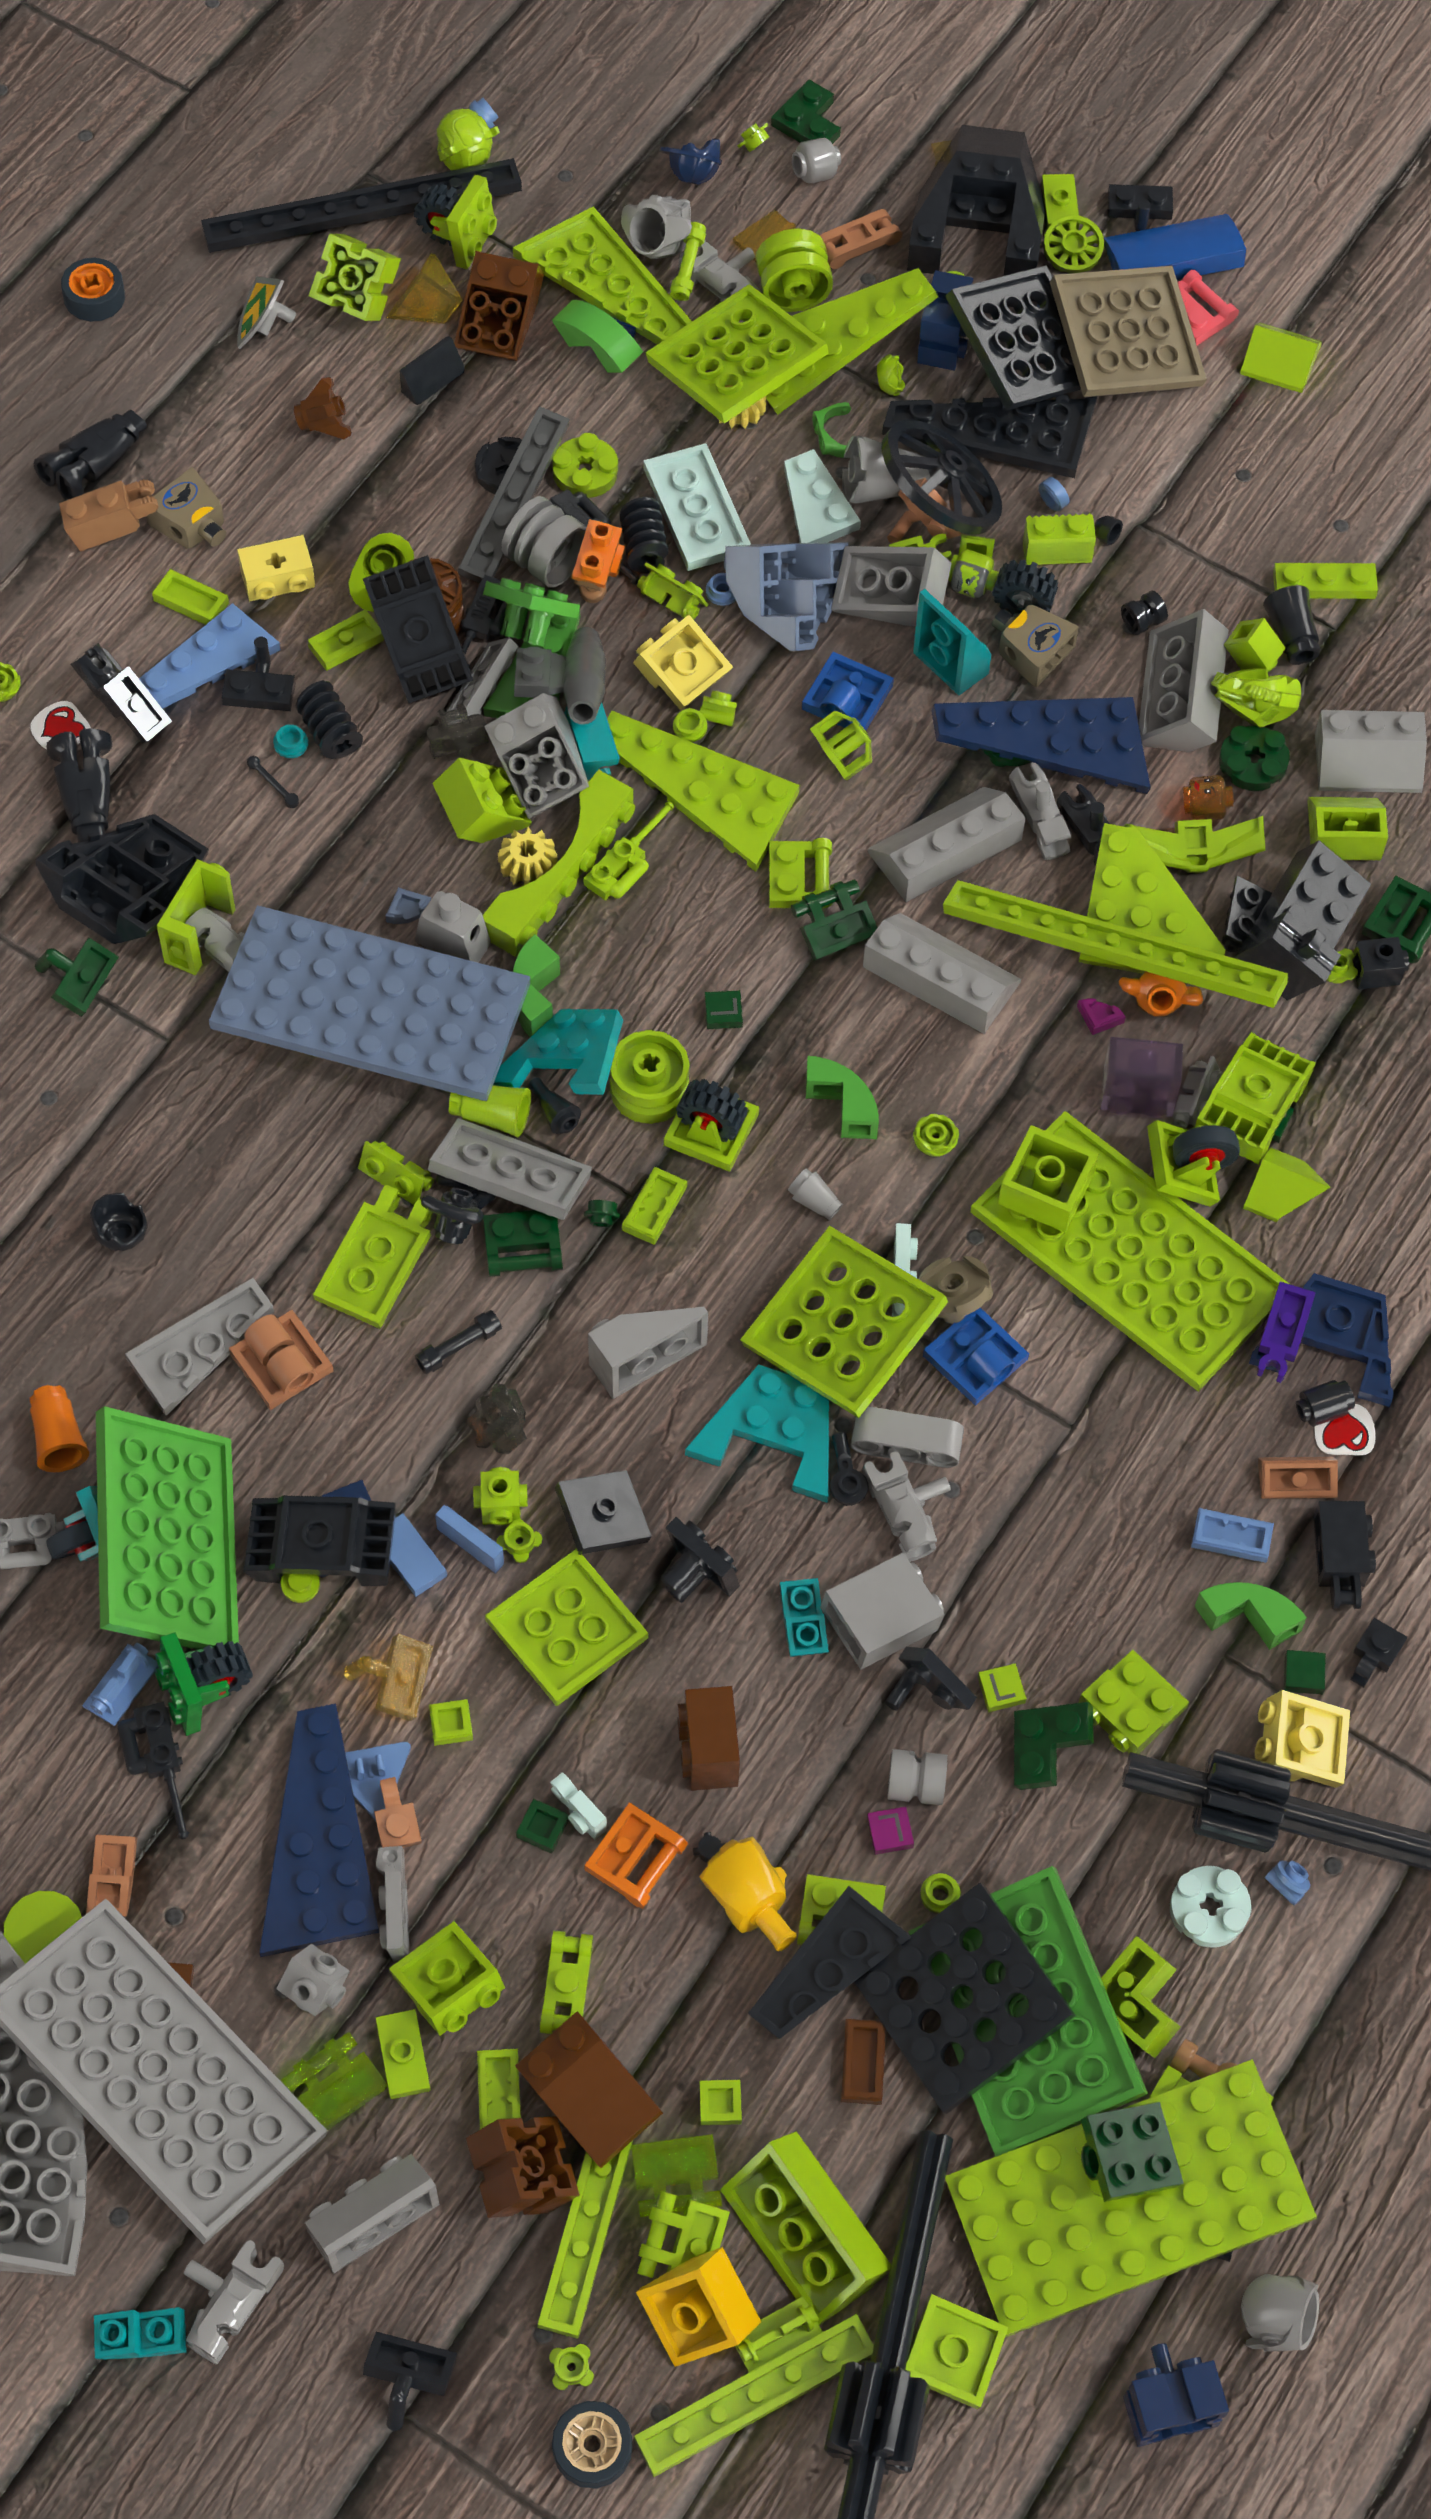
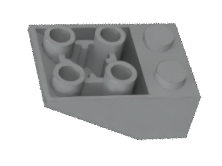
[484,693,589,819]

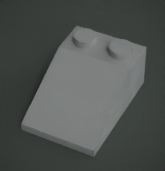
[831,546,952,626]
[588,1307,708,1399]

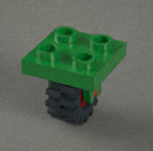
[155,1632,253,1736]

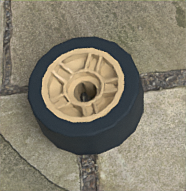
[552,2401,633,2489]

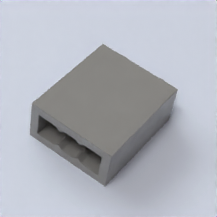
[820,1552,945,1670]

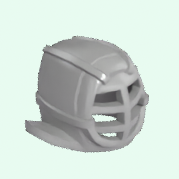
[621,195,692,259]

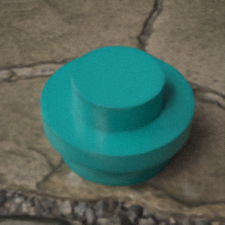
[273,725,308,758]

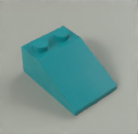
[913,588,992,696]

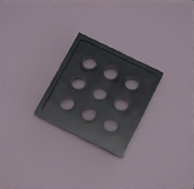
[945,266,1081,410]
[854,1882,1076,2114]

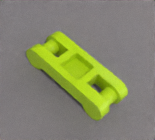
[540,1930,594,2034]

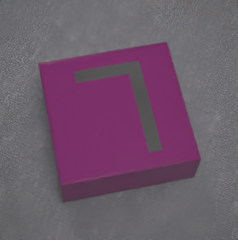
[867,1807,914,1855]

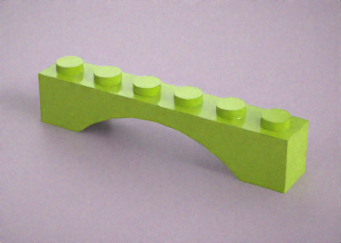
[483,769,635,957]

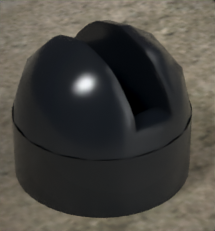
[1094,516,1123,545]

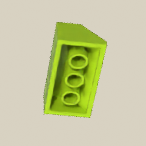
[720,2131,891,2325]

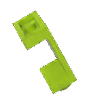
[157,859,236,976]

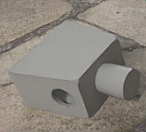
[415,891,491,963]

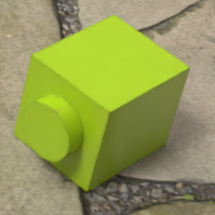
[1224,618,1285,672]

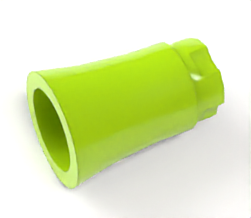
[448,1085,531,1138]

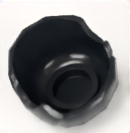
[90,1193,148,1251]

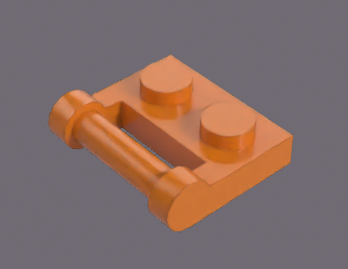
[584,1802,688,1909]

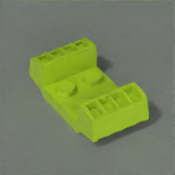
[1195,1032,1316,1165]

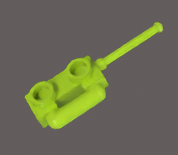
[584,802,674,901]

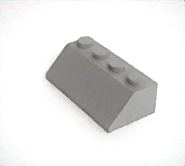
[1139,609,1229,752]
[868,787,1025,902]
[863,913,1021,1034]

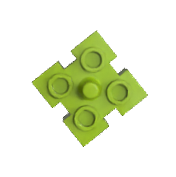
[309,233,401,321]

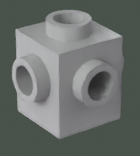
[276,1944,350,2016]

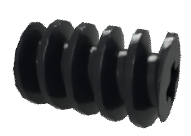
[619,497,668,573]
[296,680,363,759]

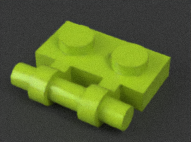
[637,2191,730,2278]

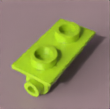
[637,562,709,620]
[358,1141,434,1205]
[735,2296,823,2372]

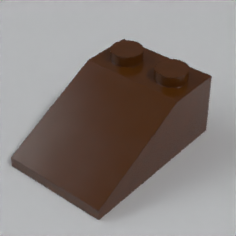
[515,2011,663,2168]

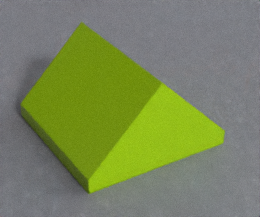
[1240,322,1322,393]

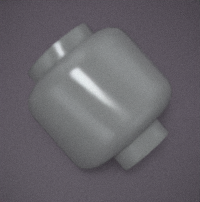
[792,138,841,183]

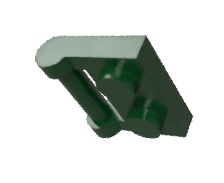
[1361,875,1431,963]
[483,1210,563,1277]

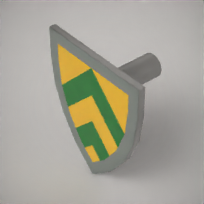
[237,276,296,349]

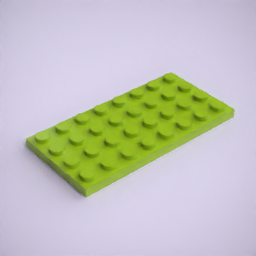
[970,1111,1291,1392]
[945,2059,1317,2337]

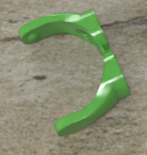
[812,402,851,458]

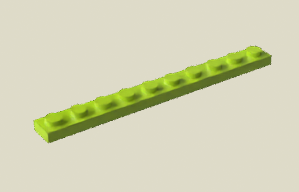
[943,880,1288,1008]

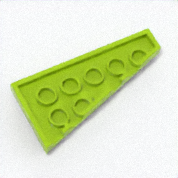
[513,206,692,344]
[733,268,938,415]
[607,711,800,872]

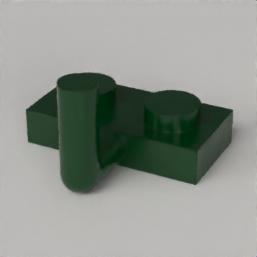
[35,937,119,1017]

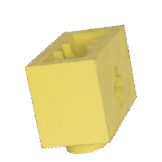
[237,535,315,602]

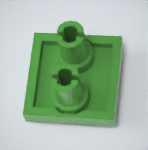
[483,578,580,647]

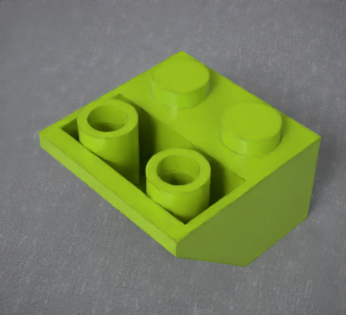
[432,758,532,843]
[1307,797,1388,860]

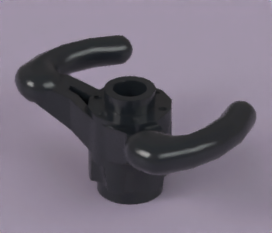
[421,1174,496,1244]

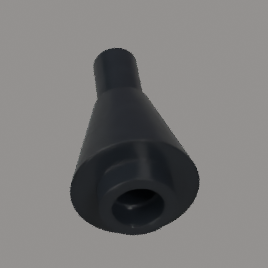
[528,1077,581,1134]

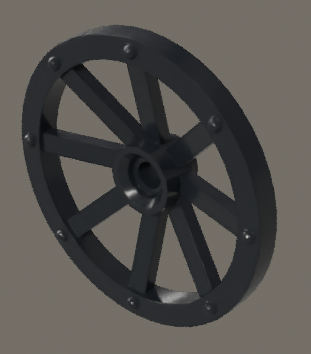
[881,420,1002,535]

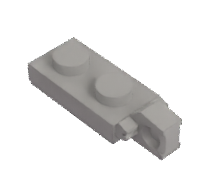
[376,1846,409,1961]

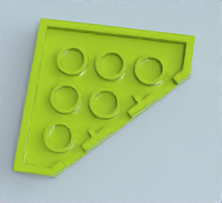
[1079,823,1226,974]

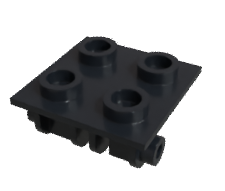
[1222,876,1272,952]

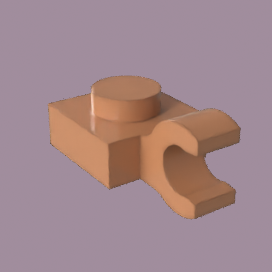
[374,1777,422,1848]

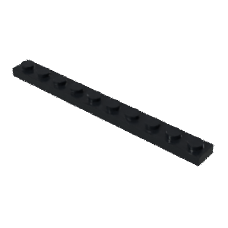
[201,158,522,253]

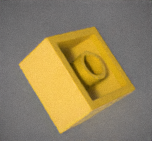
[636,2247,761,2367]

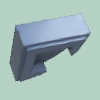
[386,887,431,924]

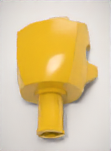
[699,1837,797,1951]

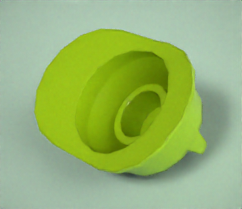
[348,533,414,612]

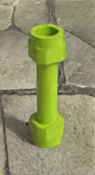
[670,222,706,301]

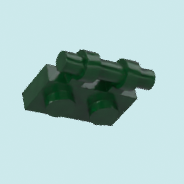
[791,879,878,961]

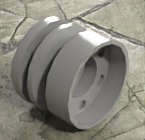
[502,496,587,588]

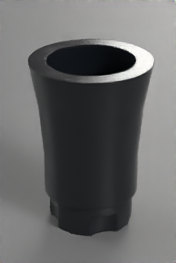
[1263,585,1320,665]

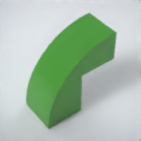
[552,300,643,373]
[513,934,560,1037]
[806,1056,879,1139]
[1195,1582,1307,1650]

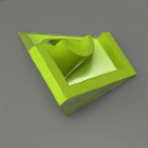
[1243,1147,1331,1222]

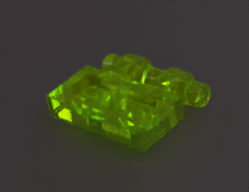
[281,2032,388,2130]
[631,2134,722,2218]

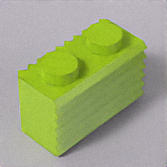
[1023,513,1096,565]

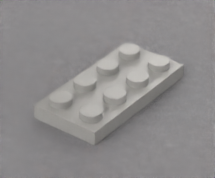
[428,1118,592,1220]

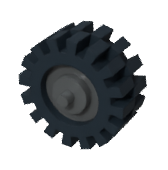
[992,560,1058,615]

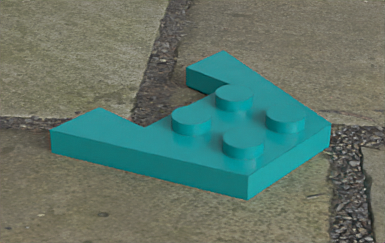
[493,1009,623,1095]
[685,1364,829,1503]

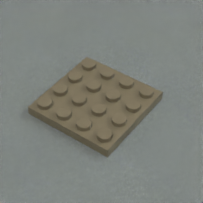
[1050,266,1207,397]

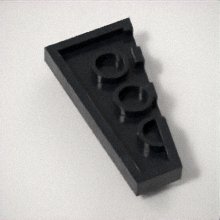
[748,1886,912,2039]

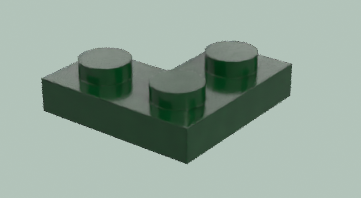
[771,79,841,144]
[1014,1702,1094,1790]

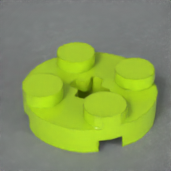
[552,433,618,498]

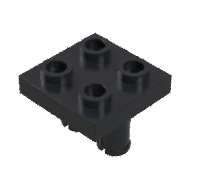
[661,1517,740,1604]

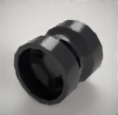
[1121,590,1168,635]

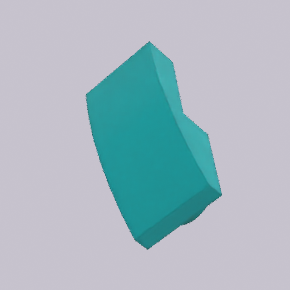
[779,1578,829,1657]
[94,2307,186,2359]

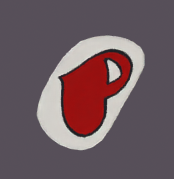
[31,701,91,749]
[1314,1404,1375,1455]

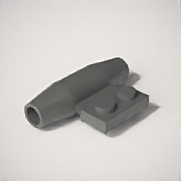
[514,627,606,724]

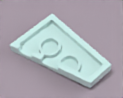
[784,449,861,543]

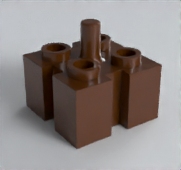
[466,2116,580,2218]

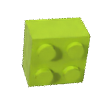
[998,1125,1099,1233]

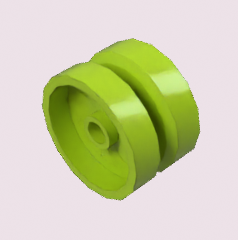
[756,228,833,312]
[610,1030,690,1124]

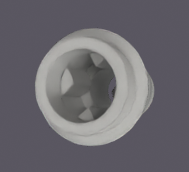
[788,1168,843,1221]

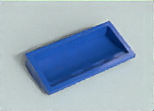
[1104,214,1247,280]

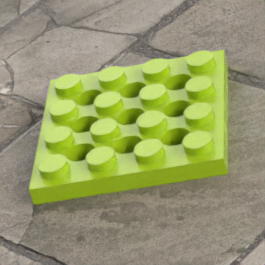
[645,284,829,424]
[740,1225,948,1418]

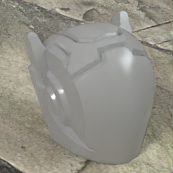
[1241,2274,1319,2352]

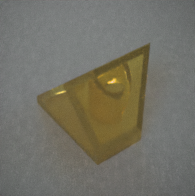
[386,253,463,324]

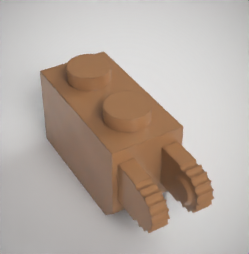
[59,479,159,552]

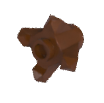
[294,377,352,440]

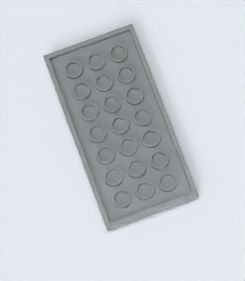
[0,1899,328,2244]

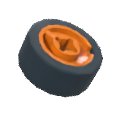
[61,257,125,322]

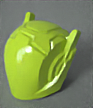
[437,109,500,170]

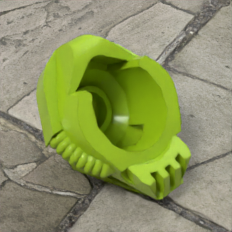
[1211,668,1302,727]

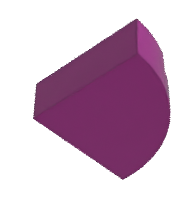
[1077,998,1126,1035]

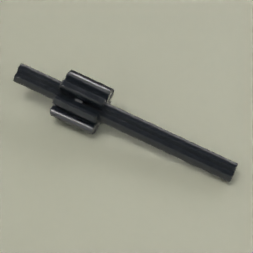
[1122,1749,1431,1871]
[824,2130,953,2519]

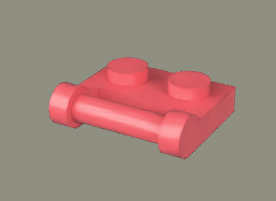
[1178,269,1239,345]

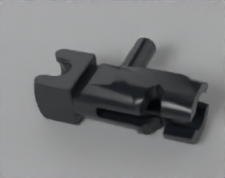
[1057,784,1110,866]

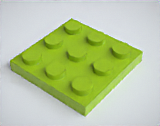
[485,1549,648,1706]

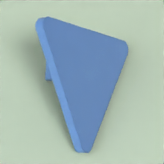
[345,1742,411,1821]

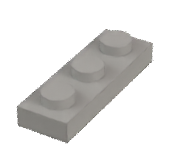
[442,637,518,728]

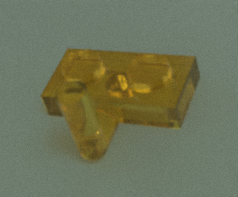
[344,1633,433,1721]

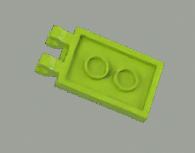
[313,1184,434,1329]

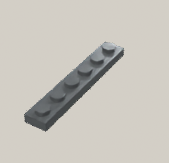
[458,406,570,583]

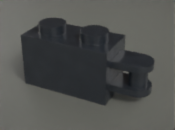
[1313,1501,1376,1609]

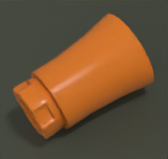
[29,1385,90,1473]

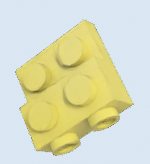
[633,615,733,710]
[1255,1690,1350,1788]

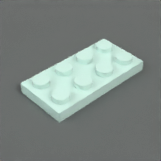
[644,443,751,571]

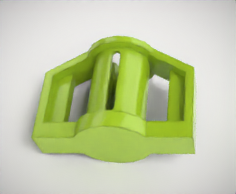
[810,711,872,780]

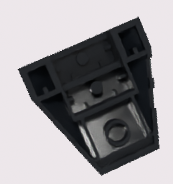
[35,814,209,944]

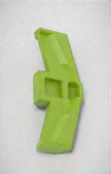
[1124,816,1266,873]

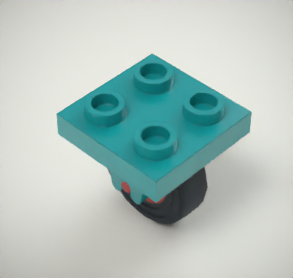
[46,1486,99,1562]

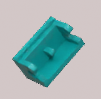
[564,703,620,780]

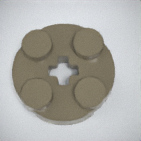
[919,1256,993,1324]

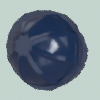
[659,139,722,185]

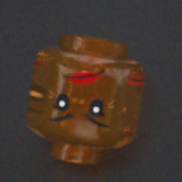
[1183,775,1234,820]

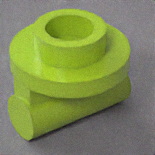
[700,690,737,727]

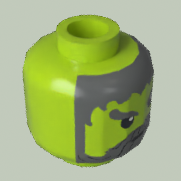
[948,549,999,599]

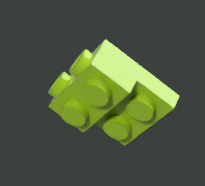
[1079,1649,1189,1754]
[389,1921,505,2036]

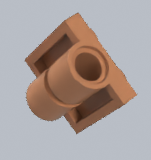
[229,1310,334,1410]

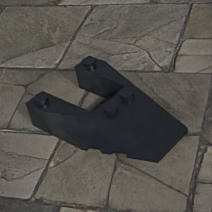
[907,125,1045,276]

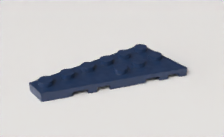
[931,697,1151,794]
[259,1703,379,1957]

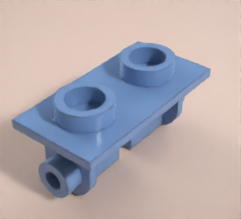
[82,1643,158,1726]

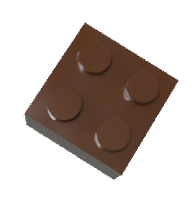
[677,1686,740,1791]

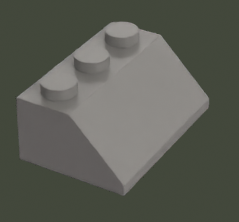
[1315,710,1427,793]
[305,2154,440,2274]

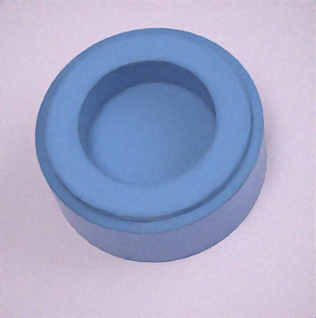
[1039,477,1070,511]

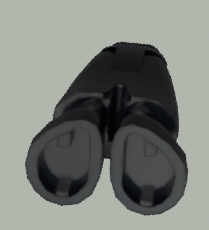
[33,410,147,500]
[46,728,113,842]

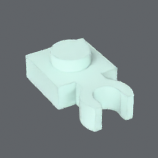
[550,1772,607,1840]

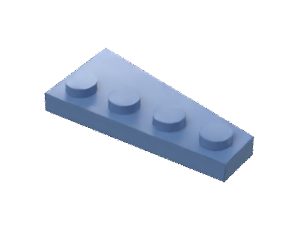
[139,603,281,709]

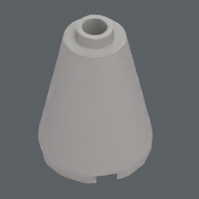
[842,436,931,504]

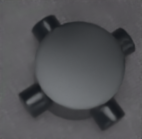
[693,1832,726,1863]

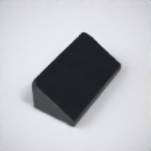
[399,336,465,405]

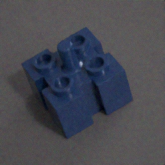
[917,270,974,371]
[1123,2343,1229,2447]

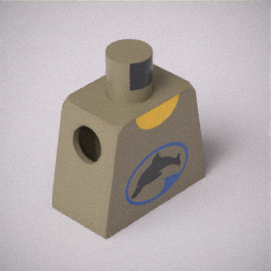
[146,467,226,548]
[992,605,1079,688]

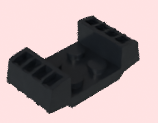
[363,555,473,703]
[243,1495,396,1586]

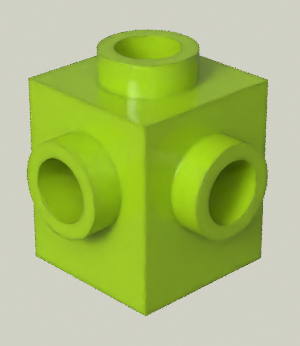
[473,1467,528,1525]

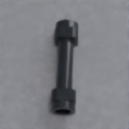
[415,1310,502,1374]

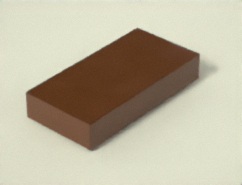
[841,2019,886,2105]

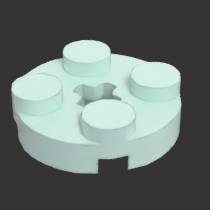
[1170,1866,1251,1948]

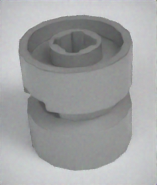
[887,1749,948,1805]

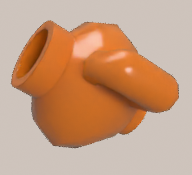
[1119,972,1203,1017]

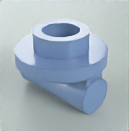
[1265,1861,1310,1906]

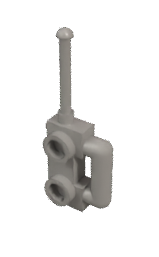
[0,1513,66,1569]

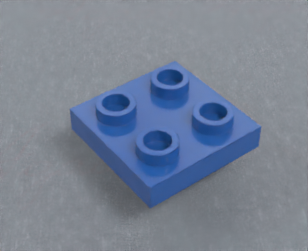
[802,652,894,731]
[923,1308,1029,1406]

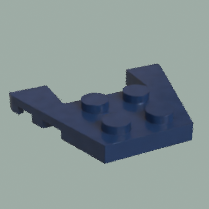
[1249,1273,1393,1407]

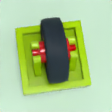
[1147,1120,1240,1207]

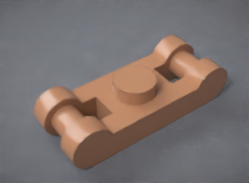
[820,209,903,269]

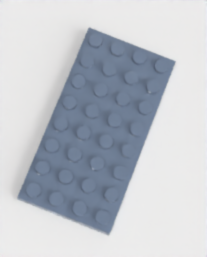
[209,905,530,1102]

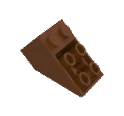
[454,251,544,361]

